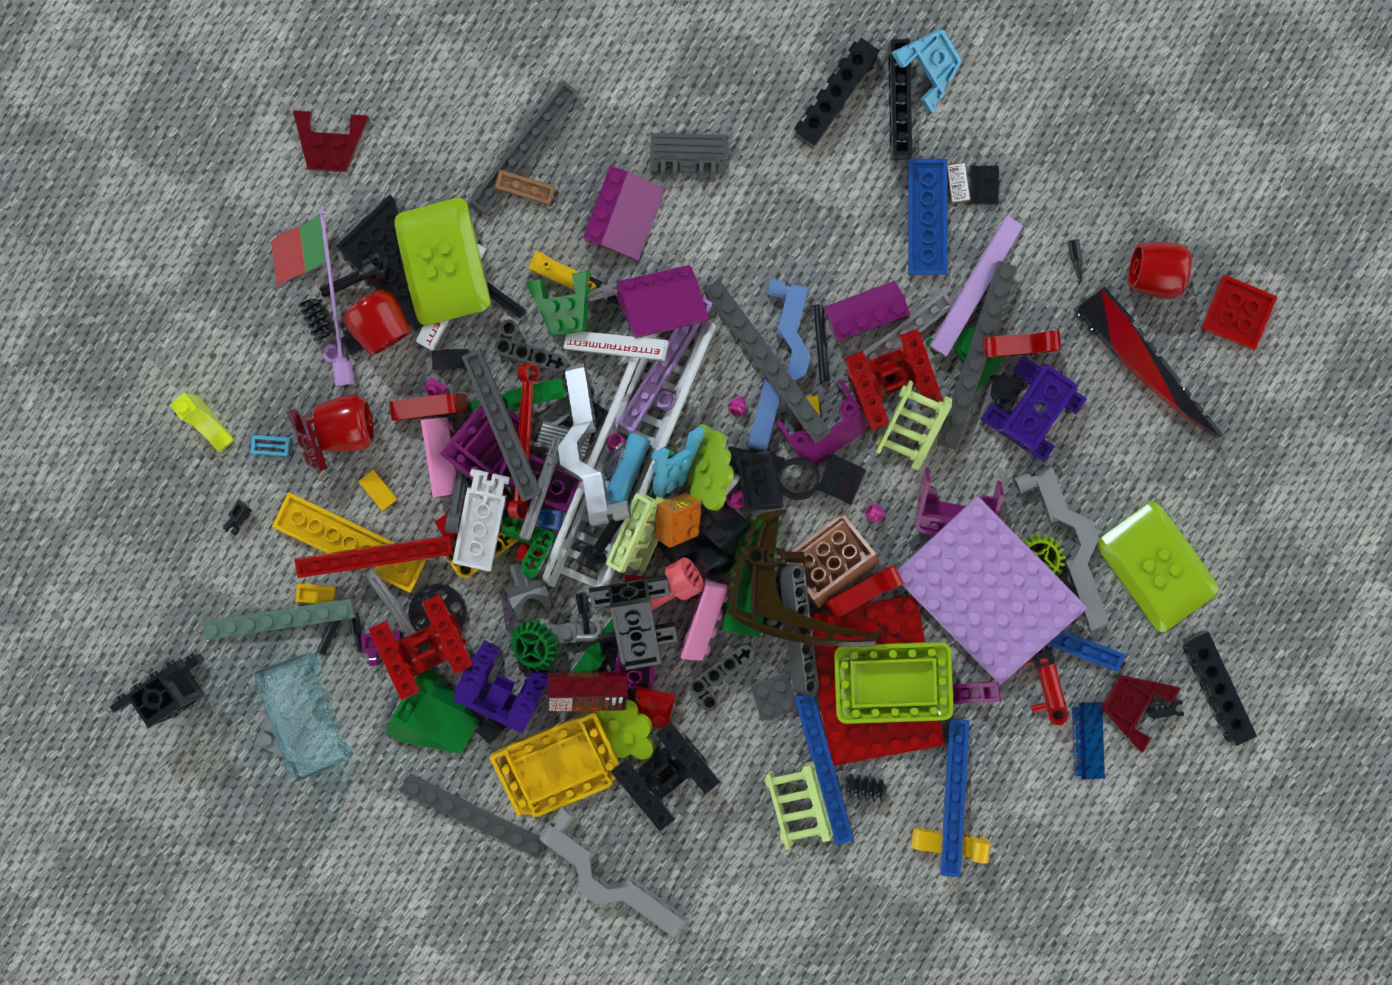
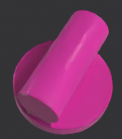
[424,378,448,396]
[726,489,744,509]

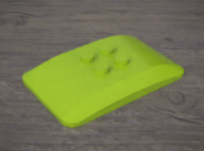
[394,198,491,325]
[1097,502,1218,632]
[834,642,953,724]

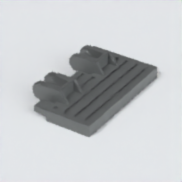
[650,133,727,182]

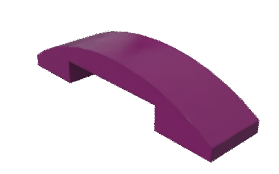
[953,681,1002,704]

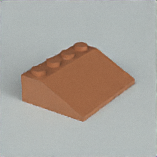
[786,513,880,607]

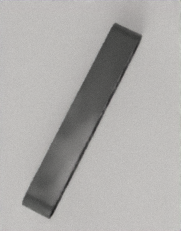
[779,564,818,695]

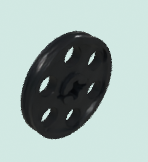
[408,584,467,632]

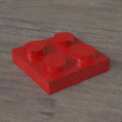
[634,686,675,729]

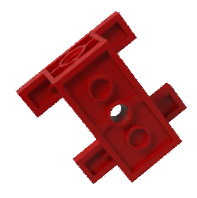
[844,329,943,430]
[368,594,474,700]

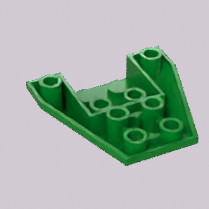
[385,669,480,754]

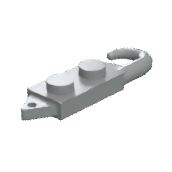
[535,381,599,434]
[541,619,603,643]

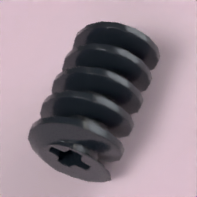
[298,298,335,341]
[844,773,886,804]

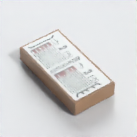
[947,162,971,204]

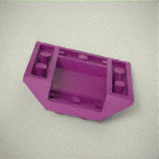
[439,404,533,480]

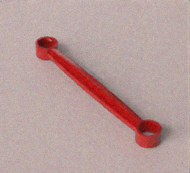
[508,363,540,520]

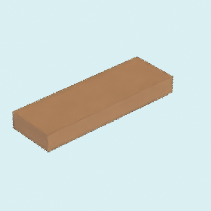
[494,169,555,205]

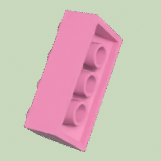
[421,417,457,497]
[680,578,729,661]

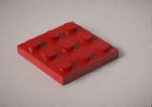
[1200,275,1278,350]

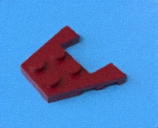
[293,110,369,173]
[286,409,327,471]
[1100,674,1181,753]

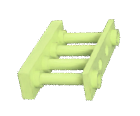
[875,380,952,471]
[765,761,833,850]

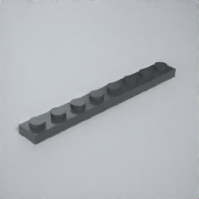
[470,80,579,215]
[462,349,542,502]
[401,774,546,859]

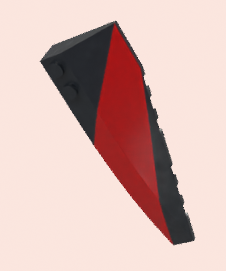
[1073,286,1223,438]

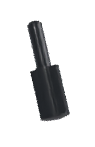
[1068,239,1083,279]
[575,592,590,632]
[349,613,363,653]

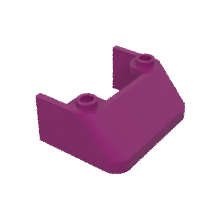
[775,379,867,465]
[915,467,1004,535]

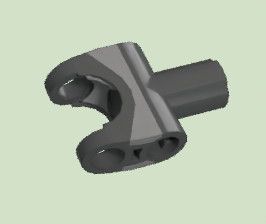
[505,562,551,623]

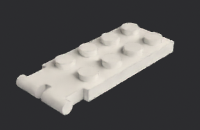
[452,469,510,572]

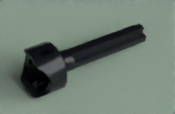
[319,254,388,297]
[577,519,624,574]

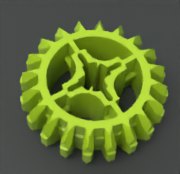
[1022,533,1066,574]

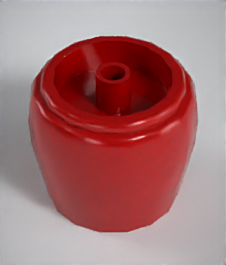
[1128,242,1192,300]
[343,290,411,356]
[313,395,374,452]

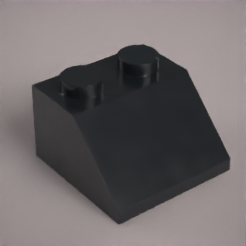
[817,454,866,505]
[699,501,751,553]

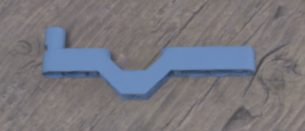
[747,278,811,452]

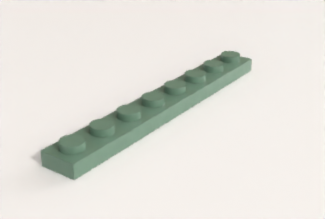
[202,598,356,640]

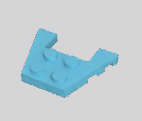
[892,30,962,113]
[651,427,706,497]

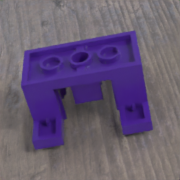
[979,356,1087,462]
[453,640,552,734]

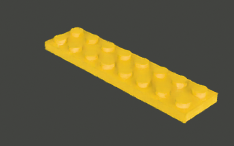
[272,492,427,593]

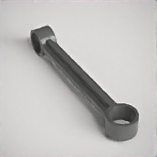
[446,420,467,533]

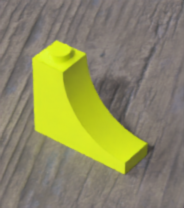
[170,393,234,452]

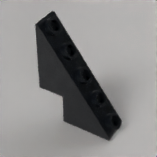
[657,537,736,579]

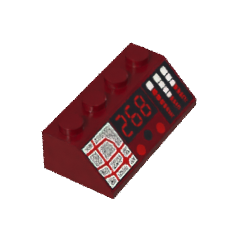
[548,671,628,712]

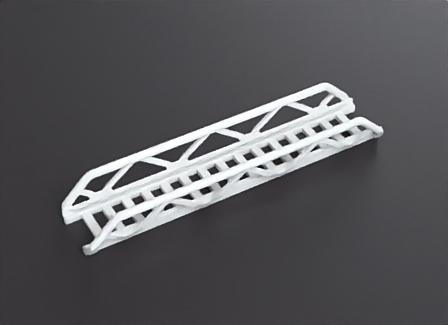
[543,320,716,602]

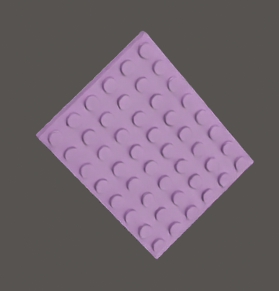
[897,496,1087,685]

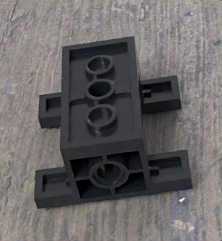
[589,575,678,670]
[109,653,206,728]
[610,721,720,832]

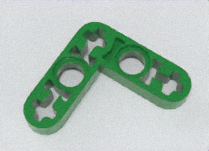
[500,517,554,578]

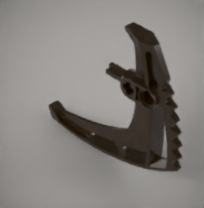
[726,509,881,647]

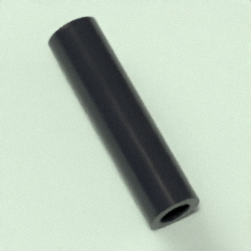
[316,620,341,655]

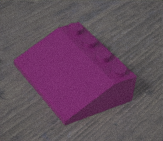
[583,165,665,261]
[616,265,709,338]

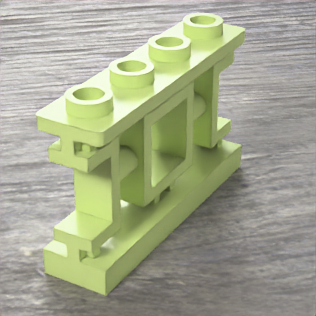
[606,493,668,573]

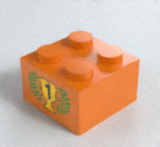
[654,493,702,548]

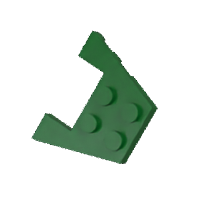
[526,270,591,336]
[926,328,1005,393]

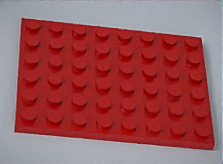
[810,595,945,766]

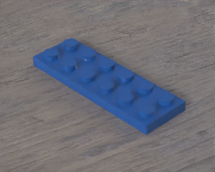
[908,159,947,275]

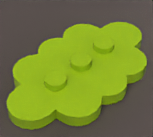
[686,424,733,511]
[582,700,655,760]

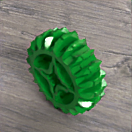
[509,620,560,672]

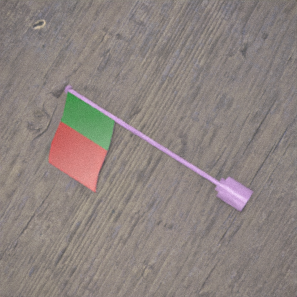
[271,210,355,386]

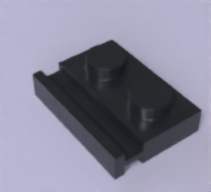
[970,165,999,205]

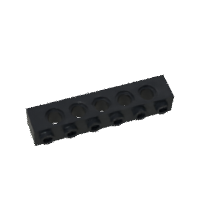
[794,38,880,149]
[888,39,912,161]
[1182,630,1257,746]

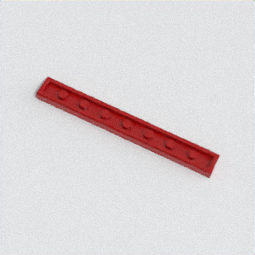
[294,535,453,578]

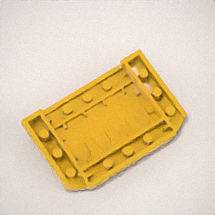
[489,711,620,817]

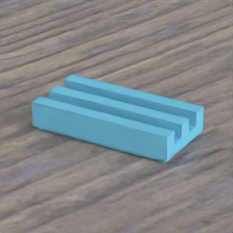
[250,435,291,457]

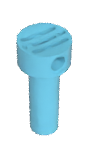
[607,433,651,524]

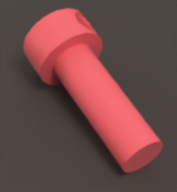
[651,557,704,610]

